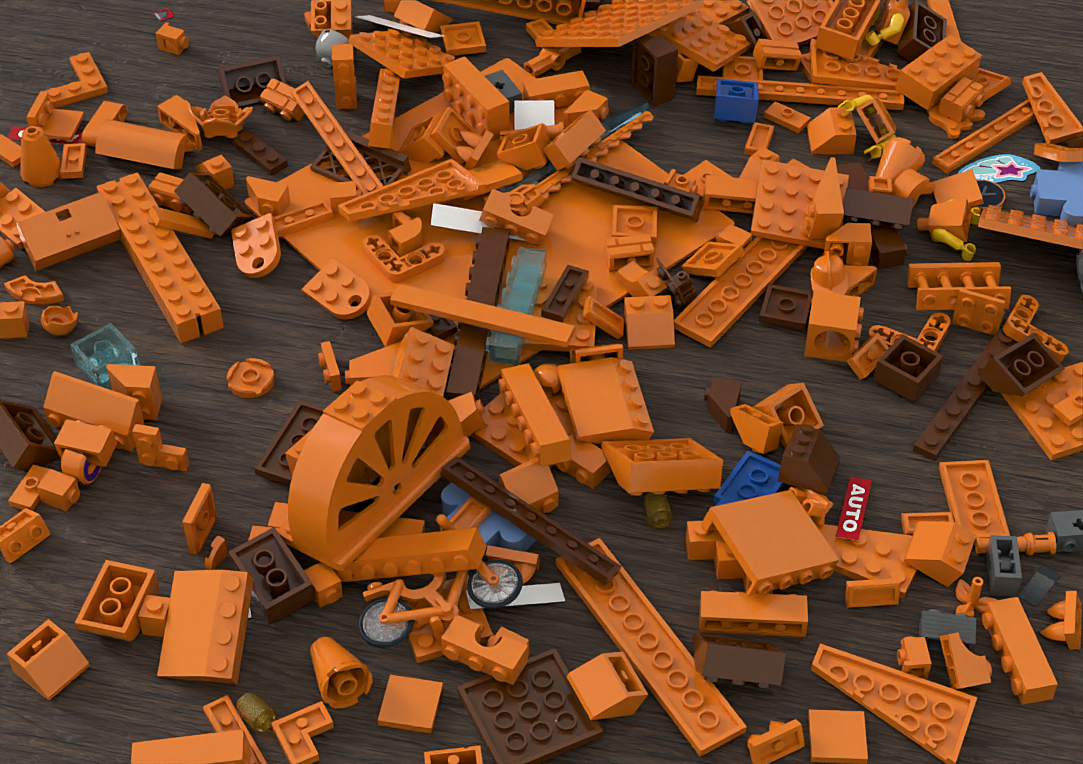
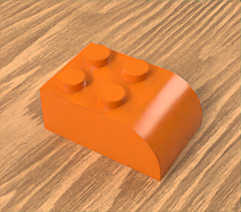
[75,560,160,641]

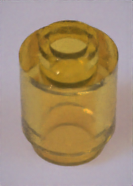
[644,492,673,528]
[236,692,276,732]

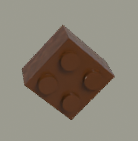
[874,334,943,402]

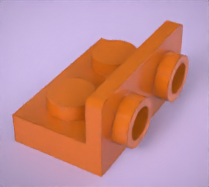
[0,508,50,563]

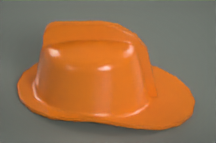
[810,251,849,295]

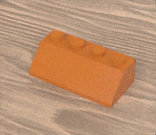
[43,371,145,452]

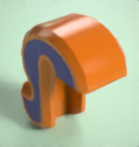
[61,449,112,485]

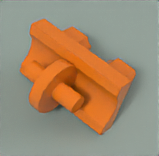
[789,487,833,526]

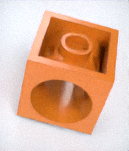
[804,291,864,362]

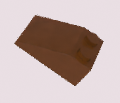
[228,527,316,625]

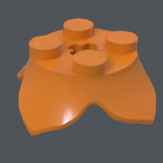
[188,95,253,138]

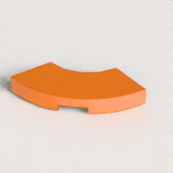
[4,275,65,305]

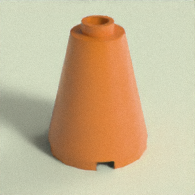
[20,126,61,187]
[875,137,925,184]
[310,637,373,709]

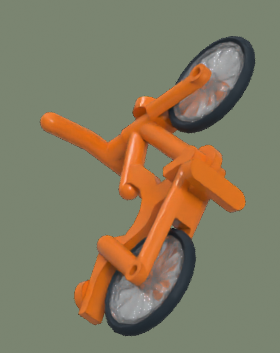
[358,514,523,648]

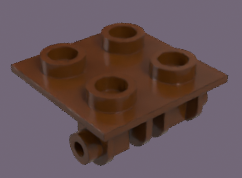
[656,257,698,309]

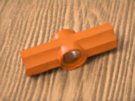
[524,47,581,77]

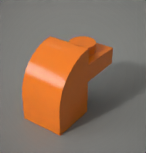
[892,168,935,210]
[388,211,423,257]

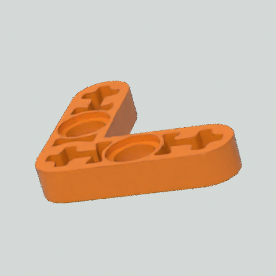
[1034,143,1083,162]
[363,235,445,283]
[1003,295,1069,363]
[868,313,951,352]

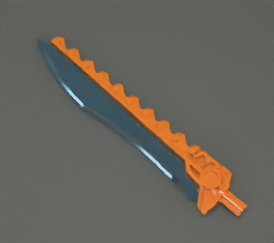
[484,103,654,216]

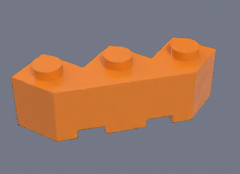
[685,521,773,594]

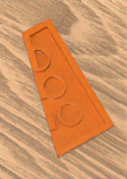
[1022,72,1083,144]

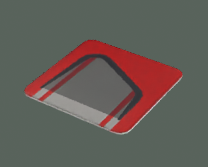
[154,8,174,21]

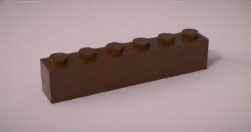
[571,157,705,221]
[836,162,908,269]

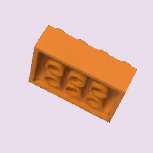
[557,357,654,444]
[601,438,723,496]
[157,570,254,685]

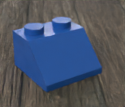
[714,78,759,124]

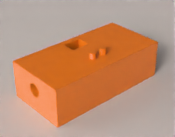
[17,192,120,271]

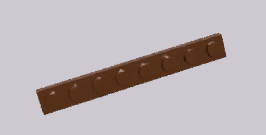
[913,329,1018,461]
[440,457,621,585]

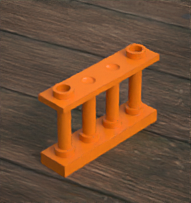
[907,262,1011,310]

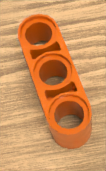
[82,101,127,148]

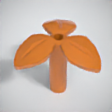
[956,577,997,617]

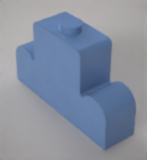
[1030,162,1083,227]
[440,483,537,561]

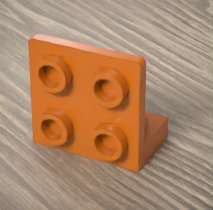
[26,91,84,140]
[952,289,1006,336]

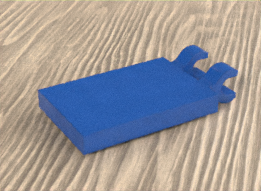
[713,450,785,506]

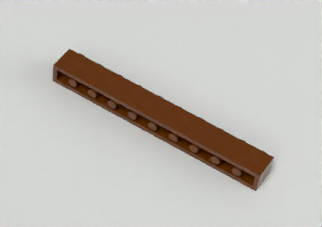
[443,227,509,401]

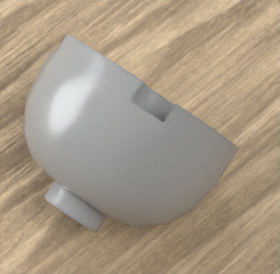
[315,29,357,68]

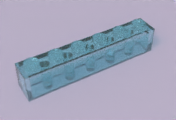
[486,247,547,365]

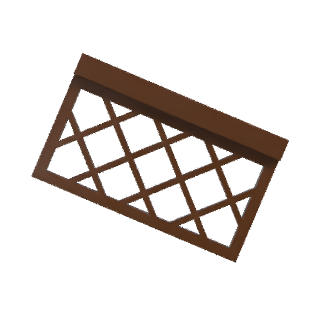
[310,129,411,190]

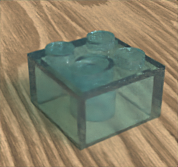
[70,323,140,388]

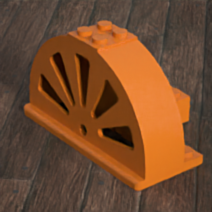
[277,375,470,571]

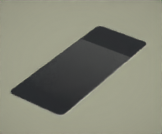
[1018,565,1060,606]

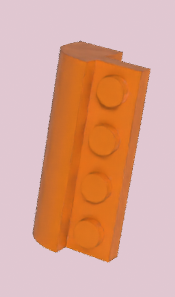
[95,119,194,169]

